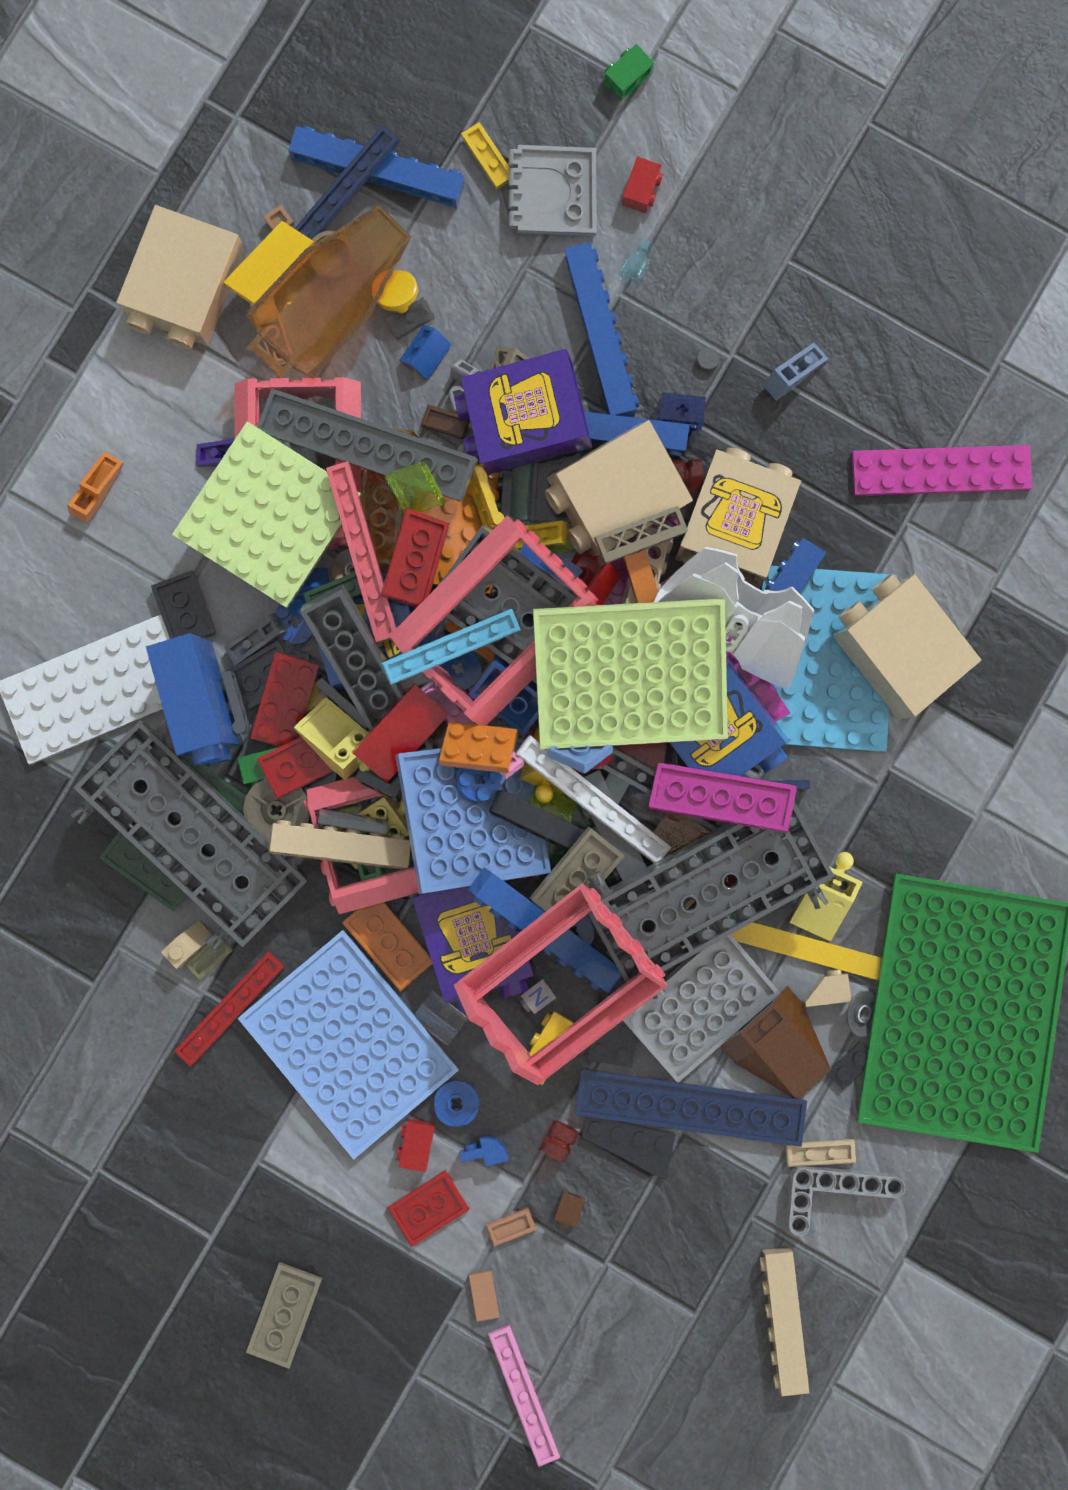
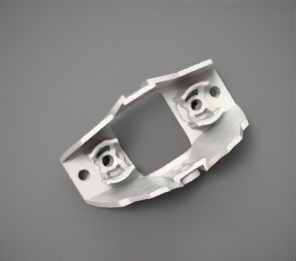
[653,547,814,690]

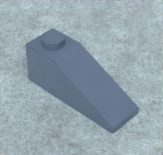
[762,343,828,401]

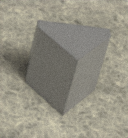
[450,359,479,383]

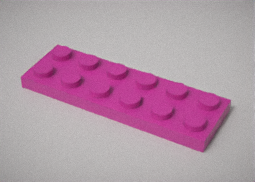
[649,763,797,833]

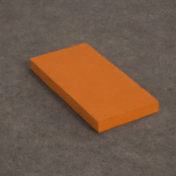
[342,902,433,991]

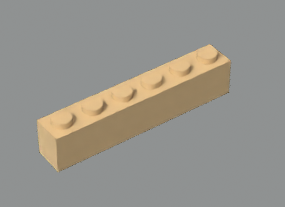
[268,820,411,870]
[759,1247,809,1396]

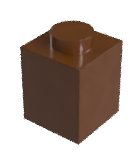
[554,1189,585,1228]

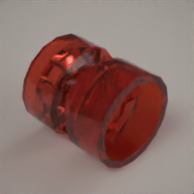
[671,459,703,488]
[539,1119,580,1162]

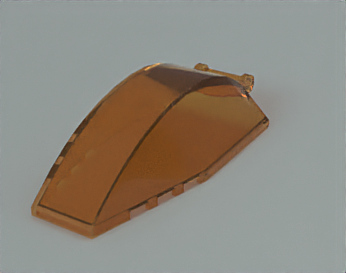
[245,205,411,379]

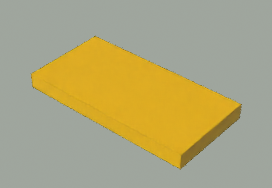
[224,221,315,308]

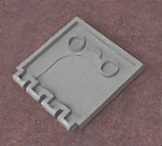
[509,145,597,236]

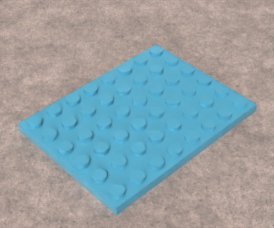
[761,566,897,752]

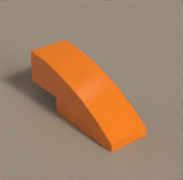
[67,452,123,524]

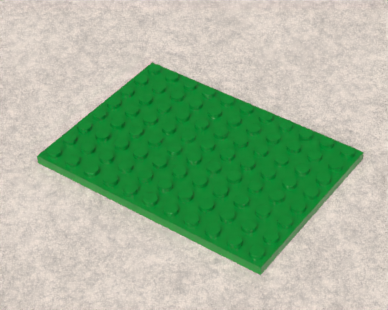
[856,873,1068,1153]

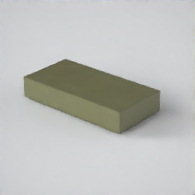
[184,938,234,981]

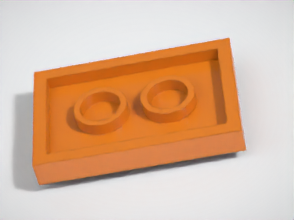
[439,722,518,773]

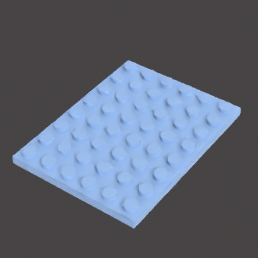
[238,930,459,1160]

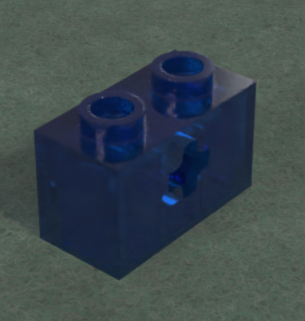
[658,392,706,431]

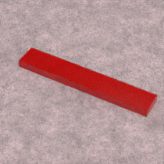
[174,951,285,1067]

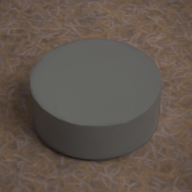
[697,347,720,371]

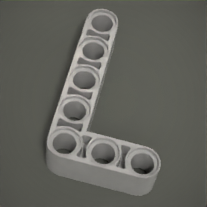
[786,1166,905,1236]

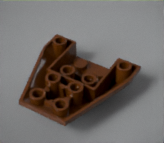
[720,986,831,1099]

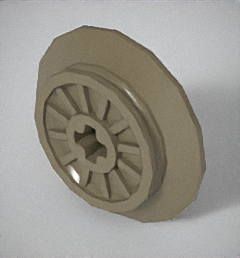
[243,778,310,840]

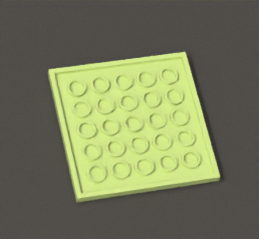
[172,422,362,609]

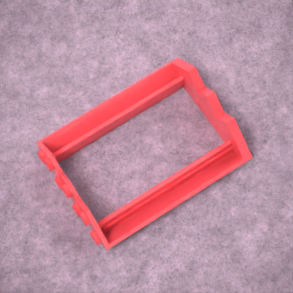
[235,377,361,550]
[389,516,598,726]
[304,776,419,914]
[454,884,667,1085]

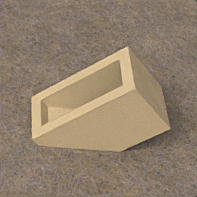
[161,920,212,969]
[802,969,851,1007]

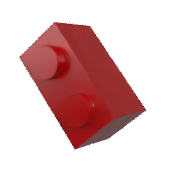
[621,156,664,213]
[396,1119,436,1173]

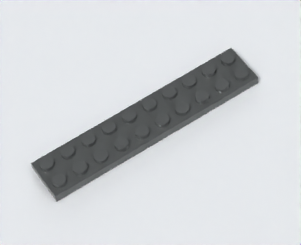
[257,389,478,502]

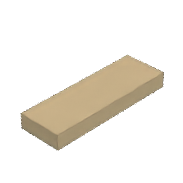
[785,1139,856,1167]

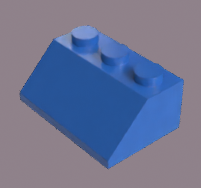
[468,655,539,735]

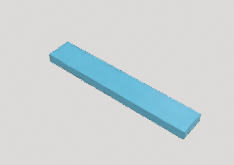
[381,609,521,685]

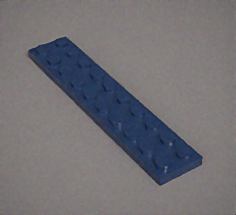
[575,1068,807,1147]

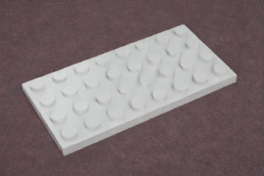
[0,614,170,765]

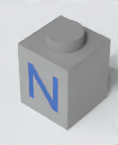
[520,978,556,1014]

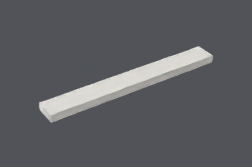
[516,736,671,864]

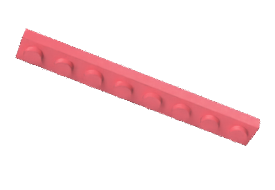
[326,461,397,643]

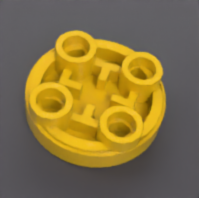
[374,270,419,313]

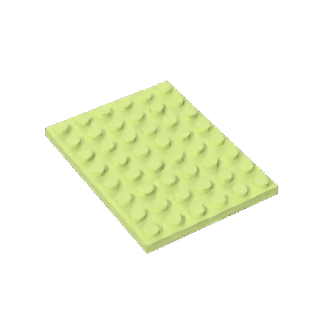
[533,598,728,750]

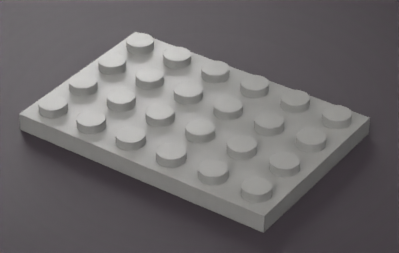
[623,934,780,1083]

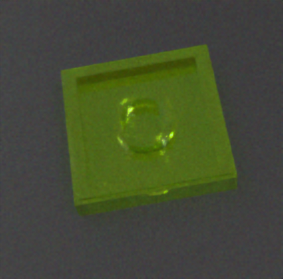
[385,461,446,512]

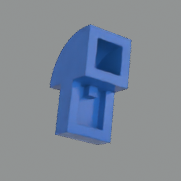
[459,1135,509,1166]

